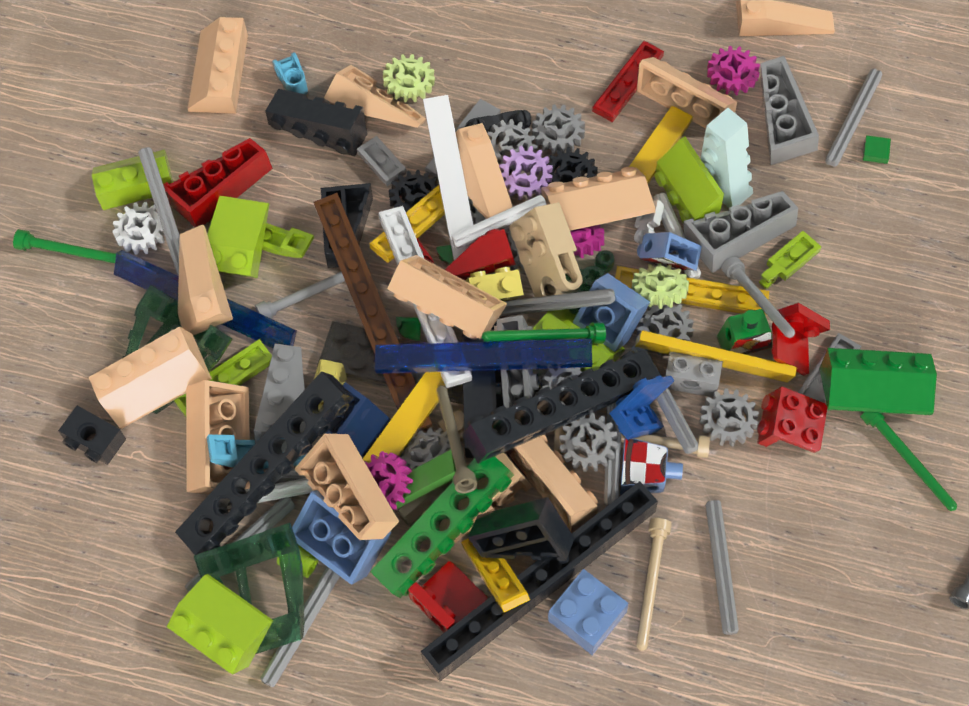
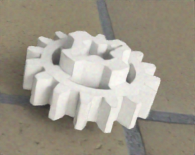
[113,202,165,255]

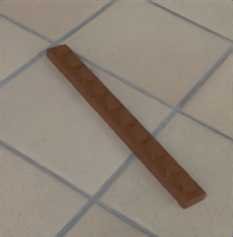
[313,193,433,432]

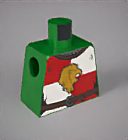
[717,309,772,355]

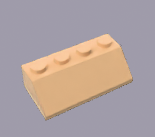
[188,17,248,114]
[637,57,737,128]
[541,167,656,231]
[387,255,507,339]
[89,327,212,429]
[186,380,250,494]
[506,435,598,534]

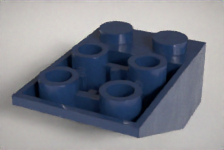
[319,382,391,459]

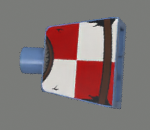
[637,232,702,271]
[620,437,683,495]

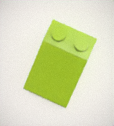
[207,196,270,278]

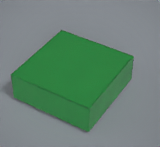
[863,135,891,164]

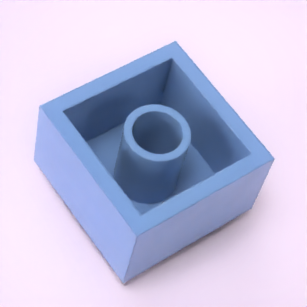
[573,273,650,352]
[548,569,629,655]

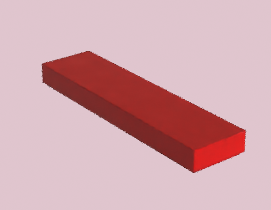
[592,41,664,123]

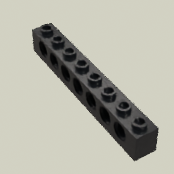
[462,349,660,464]
[175,371,354,556]

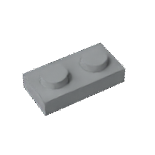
[357,136,406,186]

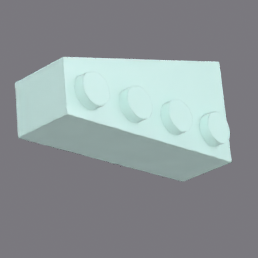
[700,108,753,208]

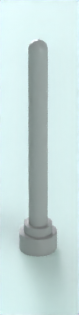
[722,256,795,338]
[255,261,370,324]

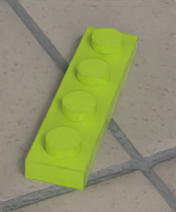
[173,339,272,417]

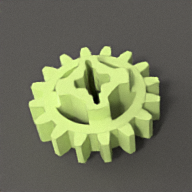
[383,54,435,102]
[632,263,689,309]

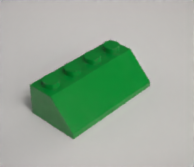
[819,348,937,415]

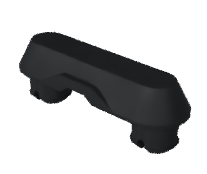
[465,110,531,137]

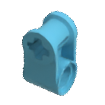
[272,52,308,95]

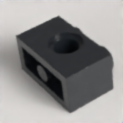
[58,405,126,465]

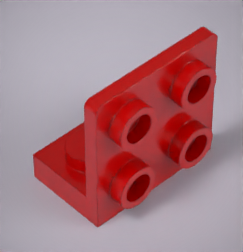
[771,302,830,376]
[408,561,488,633]

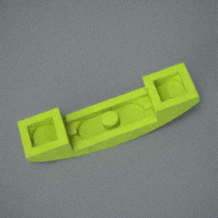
[262,223,315,258]

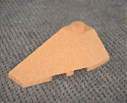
[736,0,835,36]
[178,225,233,335]

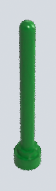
[13,229,133,266]
[482,322,606,344]
[860,412,957,511]

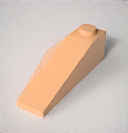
[324,65,426,128]
[455,123,512,219]

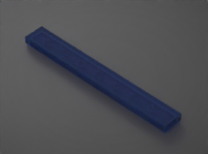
[114,250,297,349]
[375,339,592,373]

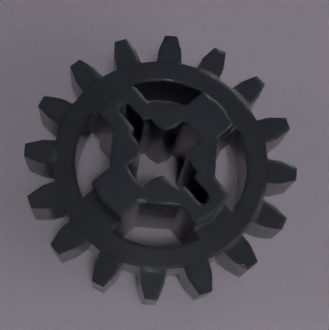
[547,147,598,185]
[389,170,439,212]

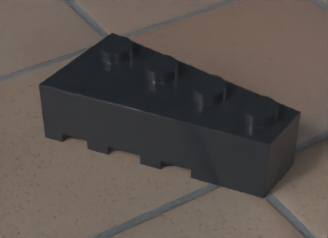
[265,89,367,157]

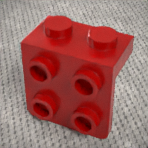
[757,386,827,453]

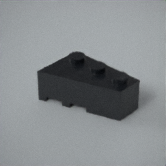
[320,183,373,268]
[468,497,574,561]

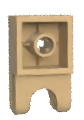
[509,202,583,297]

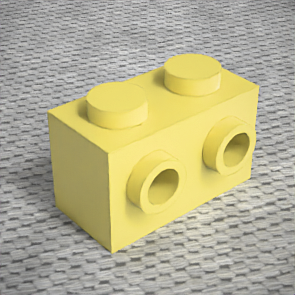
[465,267,524,301]

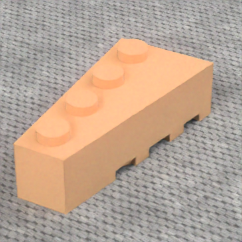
[294,434,399,540]

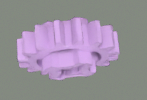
[499,146,553,200]

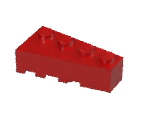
[163,138,273,227]

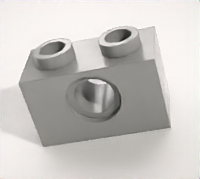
[665,352,723,398]

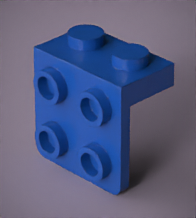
[609,375,675,439]

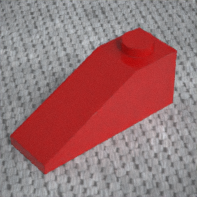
[445,229,516,281]

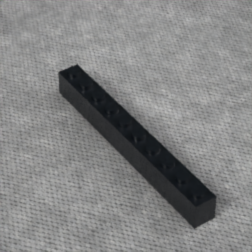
[421,481,658,681]

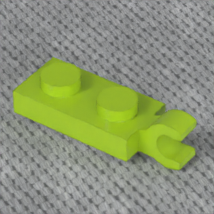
[759,231,822,289]

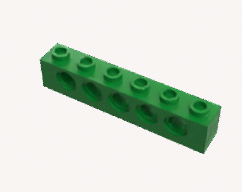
[370,457,514,599]

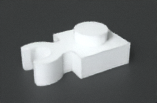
[634,200,665,244]

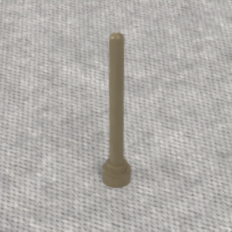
[436,386,477,493]

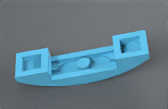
[207,434,311,469]

